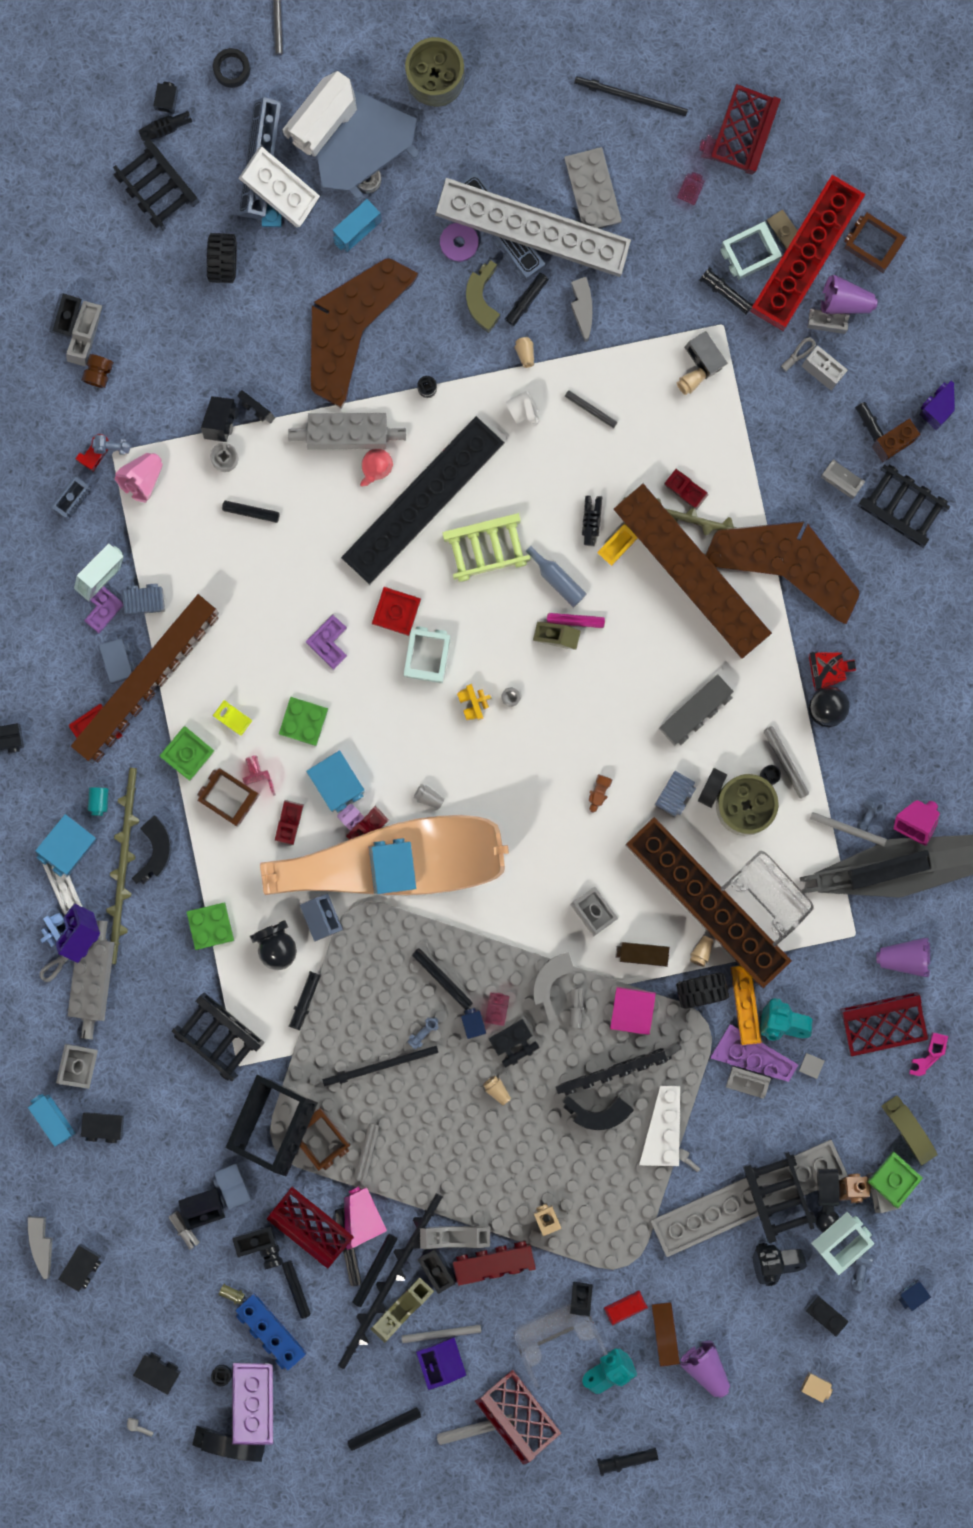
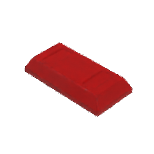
[604,1291,648,1326]

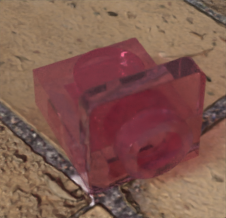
[677,172,706,205]

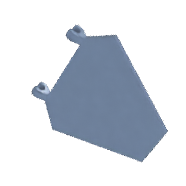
[317,90,420,202]

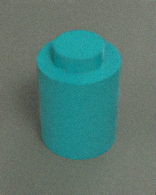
[88,787,109,816]

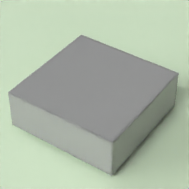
[799,1053,825,1079]

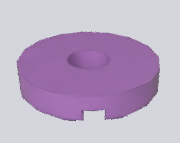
[440,223,479,262]

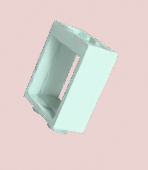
[720,221,782,280]
[74,544,123,601]
[404,626,451,683]
[811,1212,874,1275]

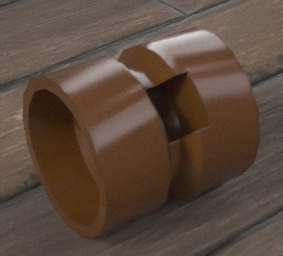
[81,354,114,389]

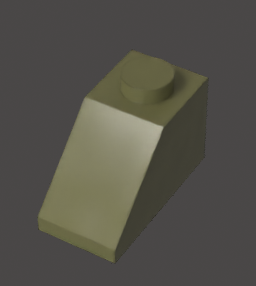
[533,621,581,650]

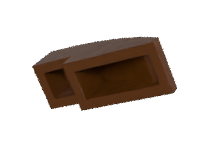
[652,1302,680,1367]

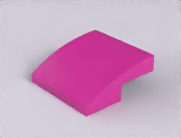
[610,987,656,1035]

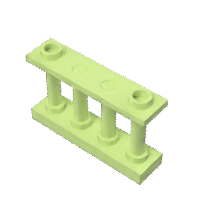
[442,513,530,582]

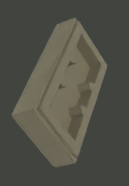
[766,209,798,250]

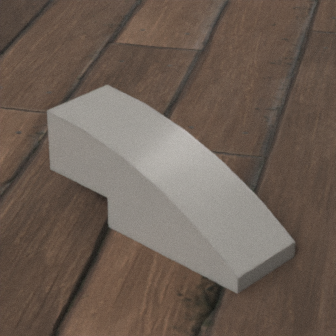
[571,277,593,342]
[66,301,102,366]
[28,1216,53,1279]

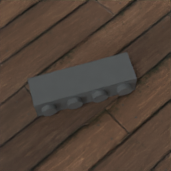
[659,674,734,746]

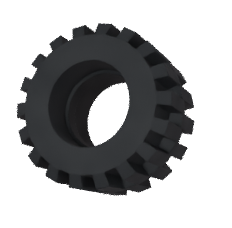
[207,233,237,283]
[676,973,729,1009]

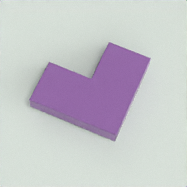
[84,586,124,634]
[306,614,347,670]

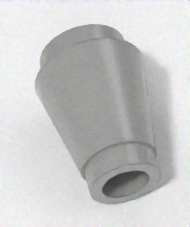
[414,784,444,809]

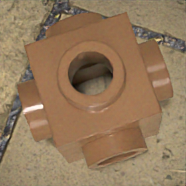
[839,1174,871,1203]

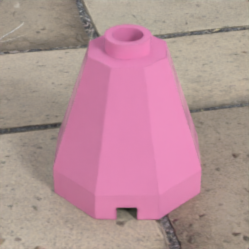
[114,453,163,503]

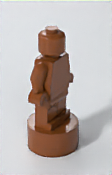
[589,774,613,813]

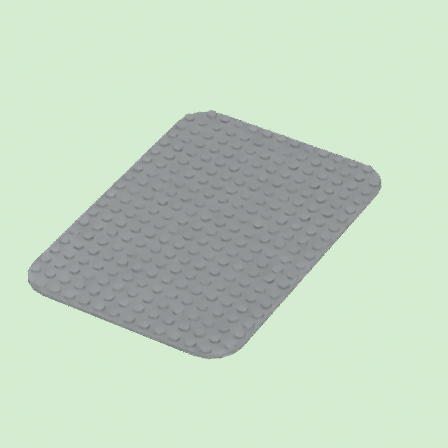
[270,902,712,1270]

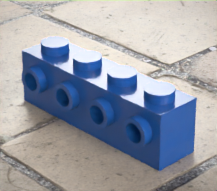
[235,1293,307,1370]

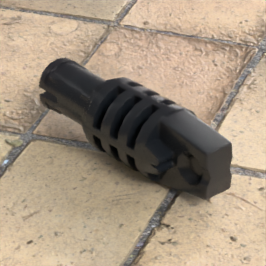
[138,110,192,141]

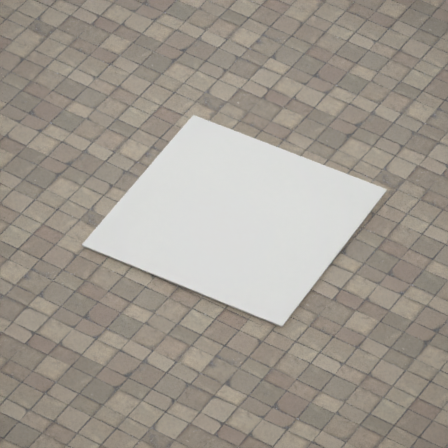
[112,325,856,1066]

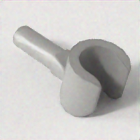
[679,1148,700,1172]
[127,1418,153,1437]

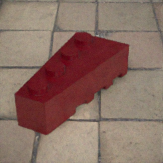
[453,1241,536,1286]

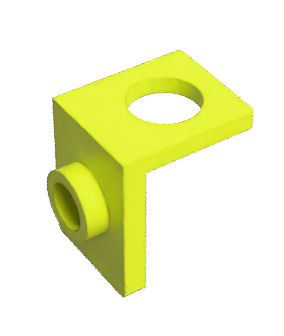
[213,700,252,736]

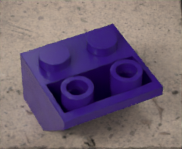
[919,380,955,431]
[416,1337,467,1390]

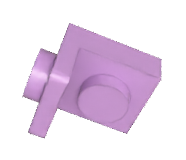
[337,804,364,830]

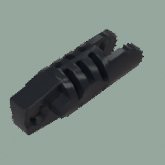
[582,496,603,546]

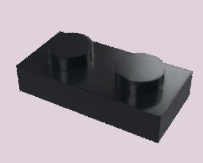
[237,390,275,424]
[570,1282,593,1317]

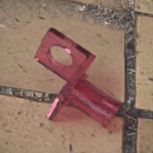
[242,755,276,796]

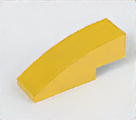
[597,524,638,566]

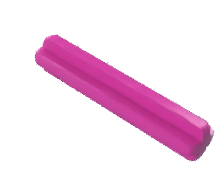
[547,613,605,628]

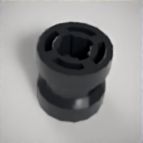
[417,376,437,398]
[760,765,781,785]
[259,1244,284,1269]
[211,1364,232,1387]

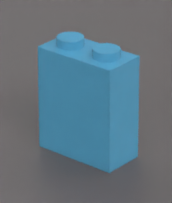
[306,750,365,813]
[35,814,96,878]
[368,838,416,894]

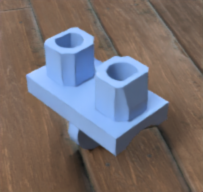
[40,913,64,947]

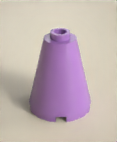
[821,275,878,314]
[876,938,930,977]
[680,1340,730,1398]

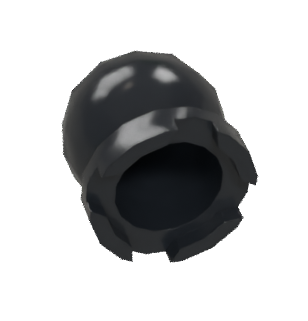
[808,687,850,728]
[249,920,297,970]

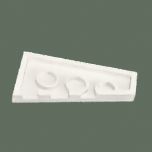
[639,1085,680,1166]

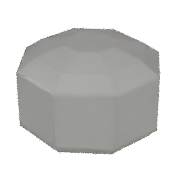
[501,687,521,707]

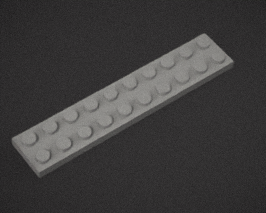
[435,178,631,277]
[650,1139,848,1257]

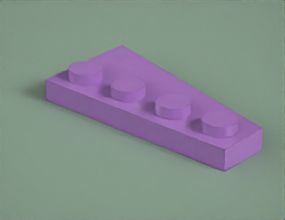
[710,1024,798,1082]

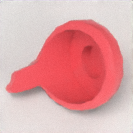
[360,449,393,486]

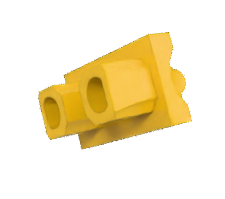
[457,684,492,720]

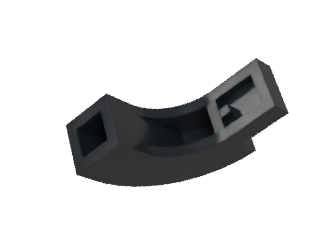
[131,815,171,885]
[562,1095,634,1130]
[192,1426,265,1462]

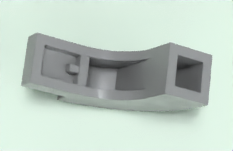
[533,952,575,1022]
[420,1226,490,1249]

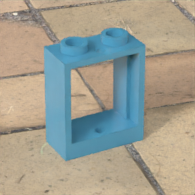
[332,199,382,252]
[28,1094,76,1147]

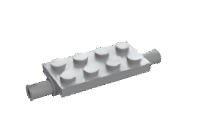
[288,413,406,450]
[68,920,114,1039]

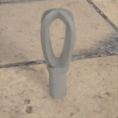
[781,337,816,371]
[39,955,68,982]

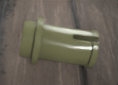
[219,1284,245,1305]

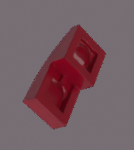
[664,469,709,510]
[275,800,304,845]
[346,806,389,840]

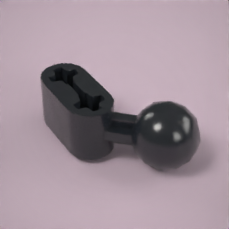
[815,1169,839,1233]

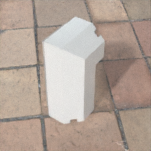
[282,71,357,157]

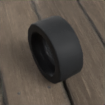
[213,48,250,88]
[698,768,727,808]

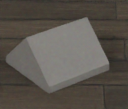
[570,887,618,937]
[56,1044,98,1089]

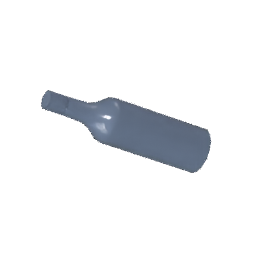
[526,546,587,608]

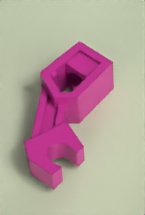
[909,1032,948,1076]

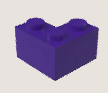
[55,903,100,963]

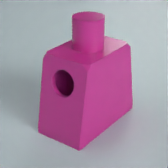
[894,800,940,846]

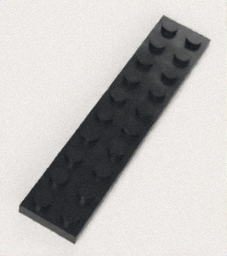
[341,416,505,585]

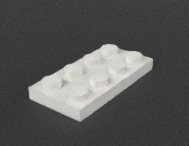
[239,147,320,227]

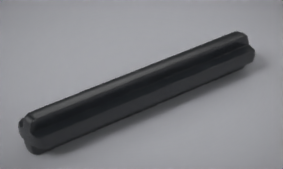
[412,948,473,1010]
[335,1208,362,1286]
[352,1234,397,1307]
[347,1407,421,1451]

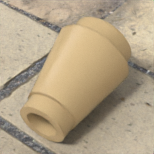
[514,337,534,368]
[677,368,706,395]
[690,936,714,967]
[483,1075,511,1106]

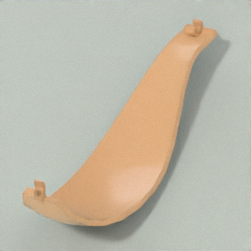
[260,815,509,895]

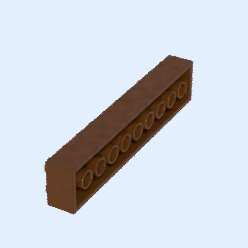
[613,483,772,659]
[71,594,219,764]
[625,817,792,988]

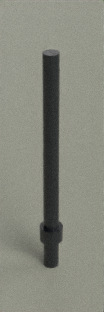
[574,76,688,117]
[322,1045,439,1087]

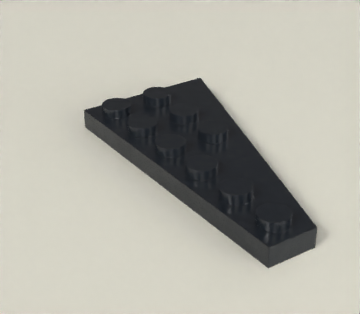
[556,1042,681,1096]

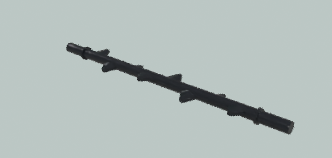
[338,1193,443,1369]

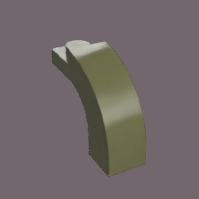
[466,260,500,333]
[881,1095,938,1166]
[371,1278,434,1343]

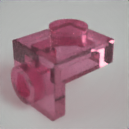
[699,135,727,163]
[485,993,509,1026]

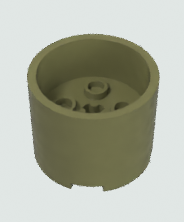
[405,37,465,107]
[716,774,779,836]

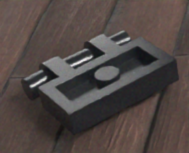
[488,1019,540,1068]

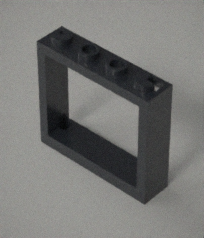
[225,1075,318,1177]

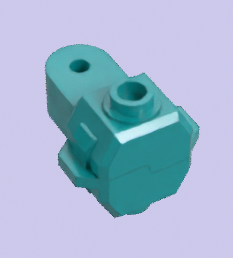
[760,998,813,1041]
[582,1348,637,1394]

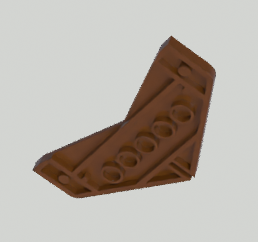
[311,258,419,409]
[705,521,859,624]

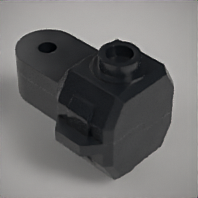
[752,1243,807,1286]

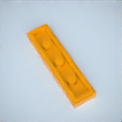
[730,966,762,1046]

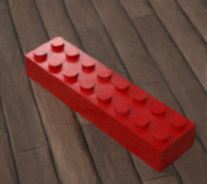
[750,175,866,332]

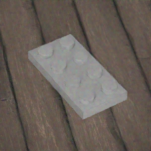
[564,147,622,229]

